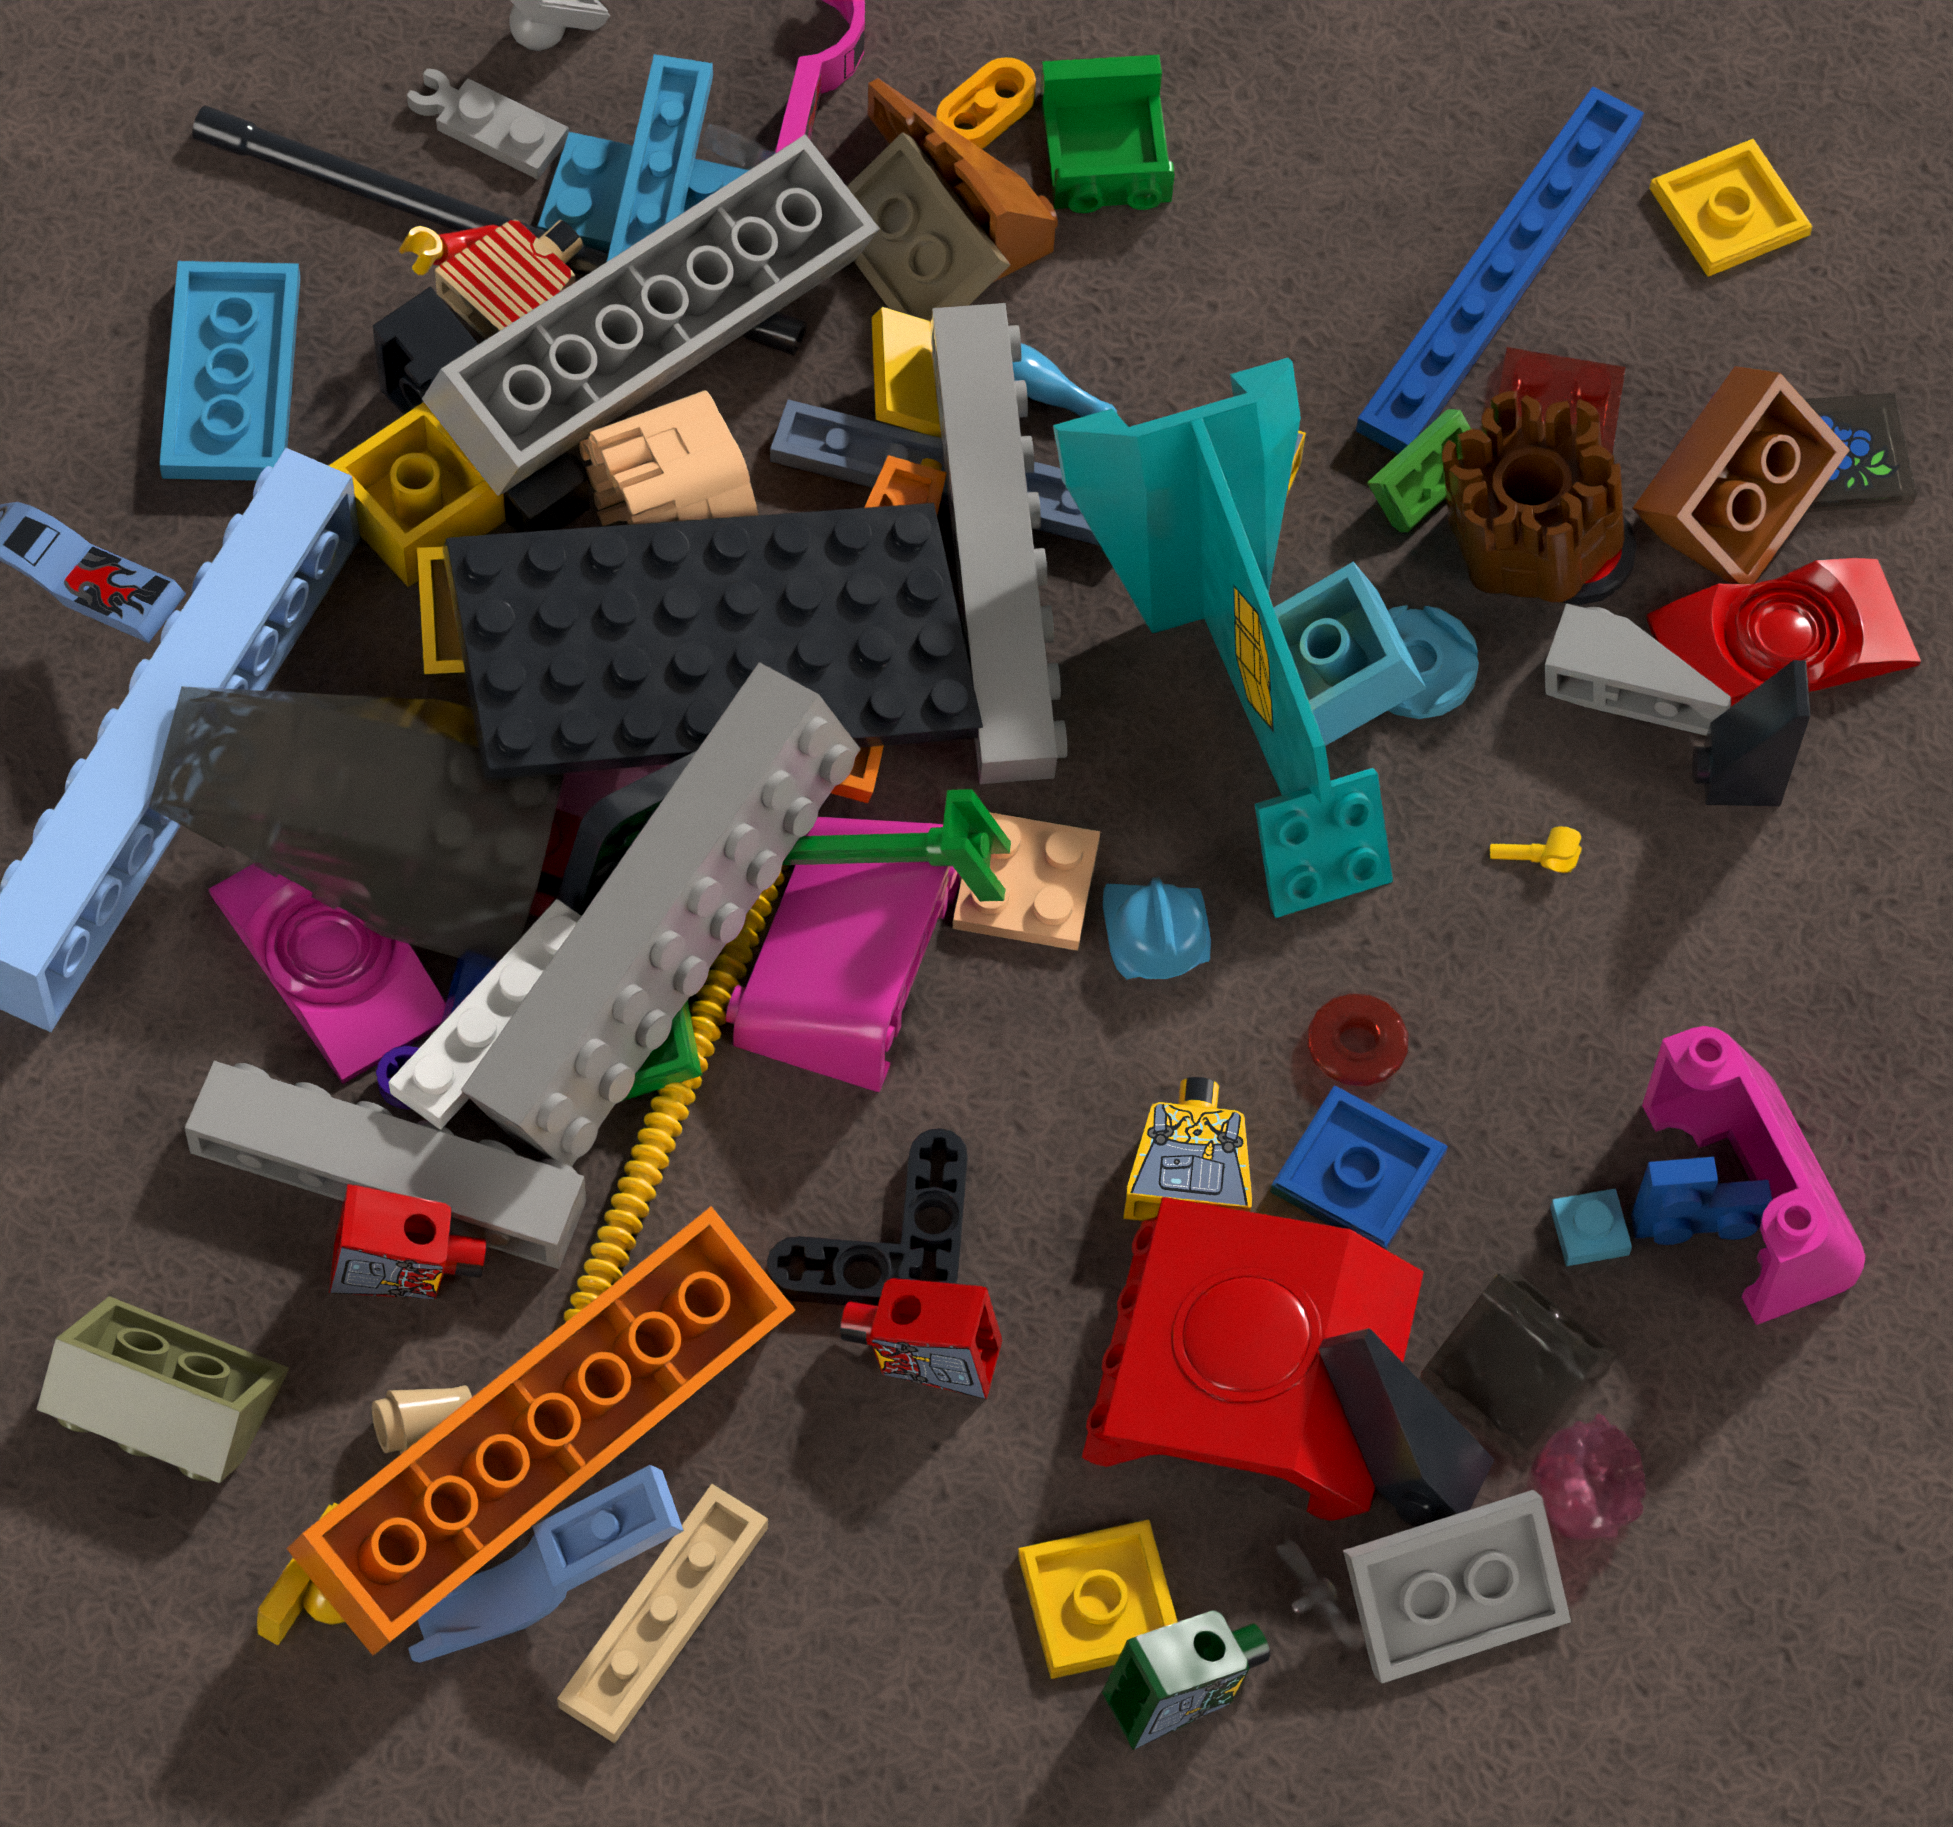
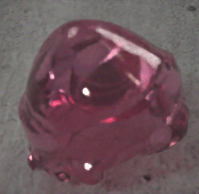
[1527,1414,1646,1541]

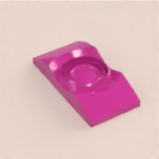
[209,827,451,1084]

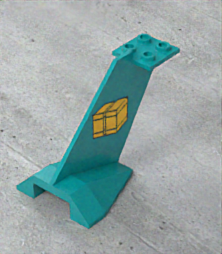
[1053,358,1393,918]

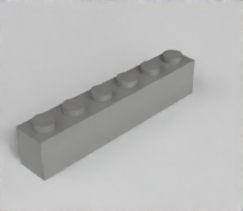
[185,1061,586,1269]

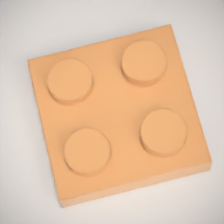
[953,812,1100,951]

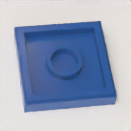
[1270,1085,1448,1250]

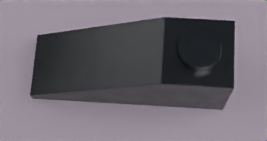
[1692,660,1810,807]
[1318,1328,1494,1528]

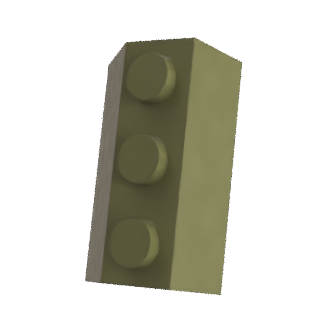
[37,1296,289,1483]

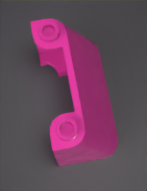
[725,817,962,1093]
[1642,1026,1865,1325]

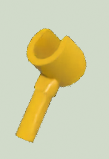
[1490,826,1582,873]

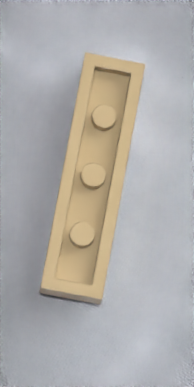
[557,1484,768,1744]

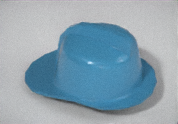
[1103,877,1211,979]

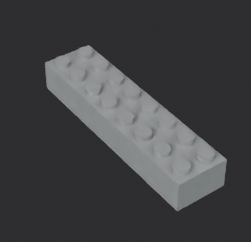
[422,134,880,496]
[461,662,861,1167]

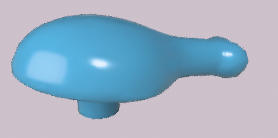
[1012,343,1117,417]

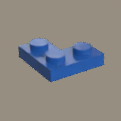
[1631,1157,1772,1245]

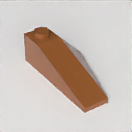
[867,78,1058,282]

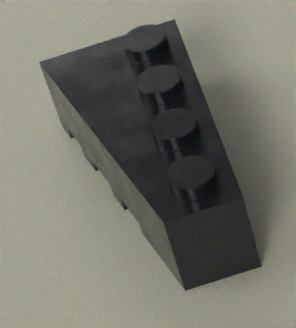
[372,286,590,533]

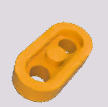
[936,57,1036,149]

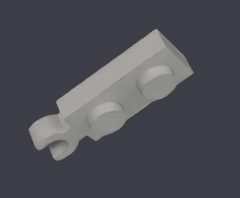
[407,69,569,179]

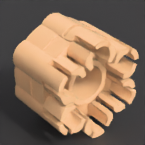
[579,390,758,526]

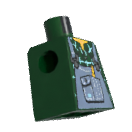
[1102,1610,1270,1750]

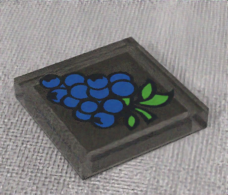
[1804,393,1917,512]

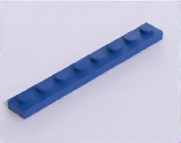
[1356,86,1644,454]

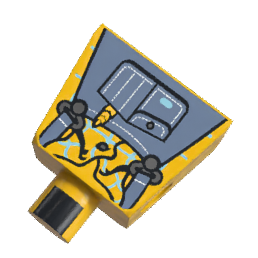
[1123,1077,1252,1221]

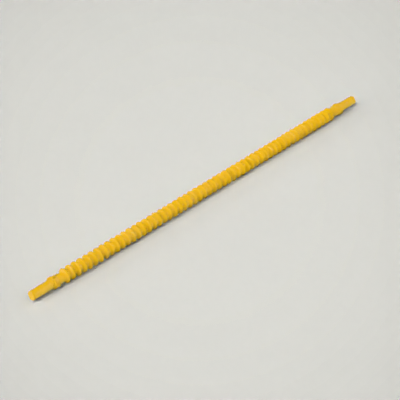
[563,458,942,1322]

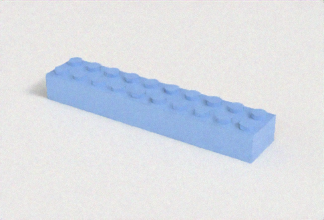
[0,448,360,1032]

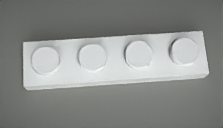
[388,899,582,1130]

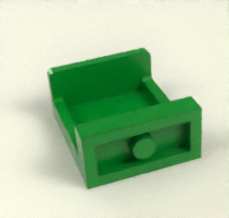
[1040,55,1175,213]

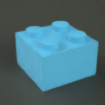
[1274,561,1426,746]

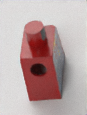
[329,1184,486,1299]
[840,1278,1003,1399]

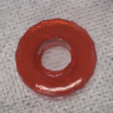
[1307,993,1409,1086]

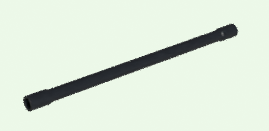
[192,105,807,356]

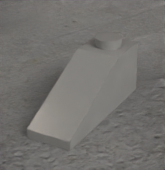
[1545,604,1731,736]

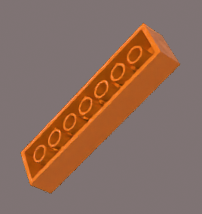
[286,1206,795,1656]

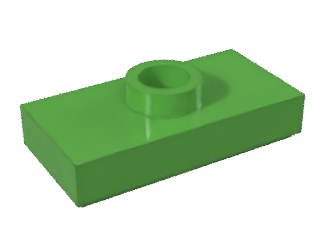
[1367,409,1471,532]

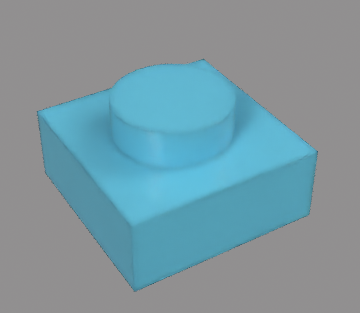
[1550,1189,1632,1266]

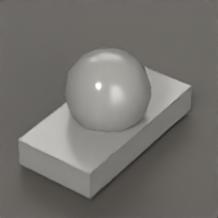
[509,0,610,51]

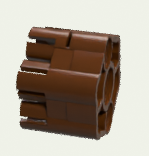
[1442,391,1624,602]

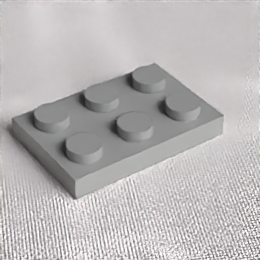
[1343,1490,1571,1684]

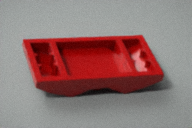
[1646,558,1921,707]

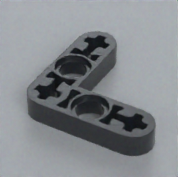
[557,751,697,916]
[767,1128,968,1306]

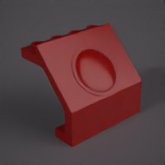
[1082,1197,1424,1521]

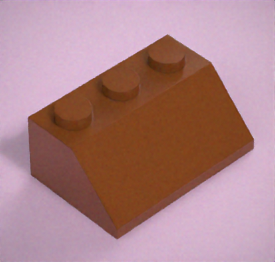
[1632,366,1849,584]

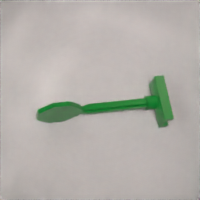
[782,789,1011,902]

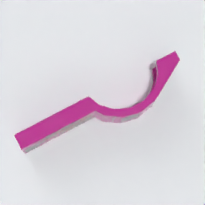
[775,0,865,153]

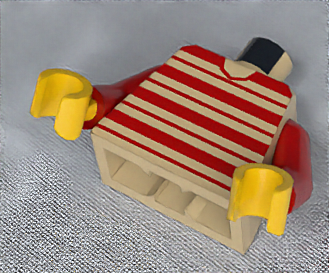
[398,220,584,340]

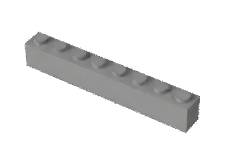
[930,303,1067,784]

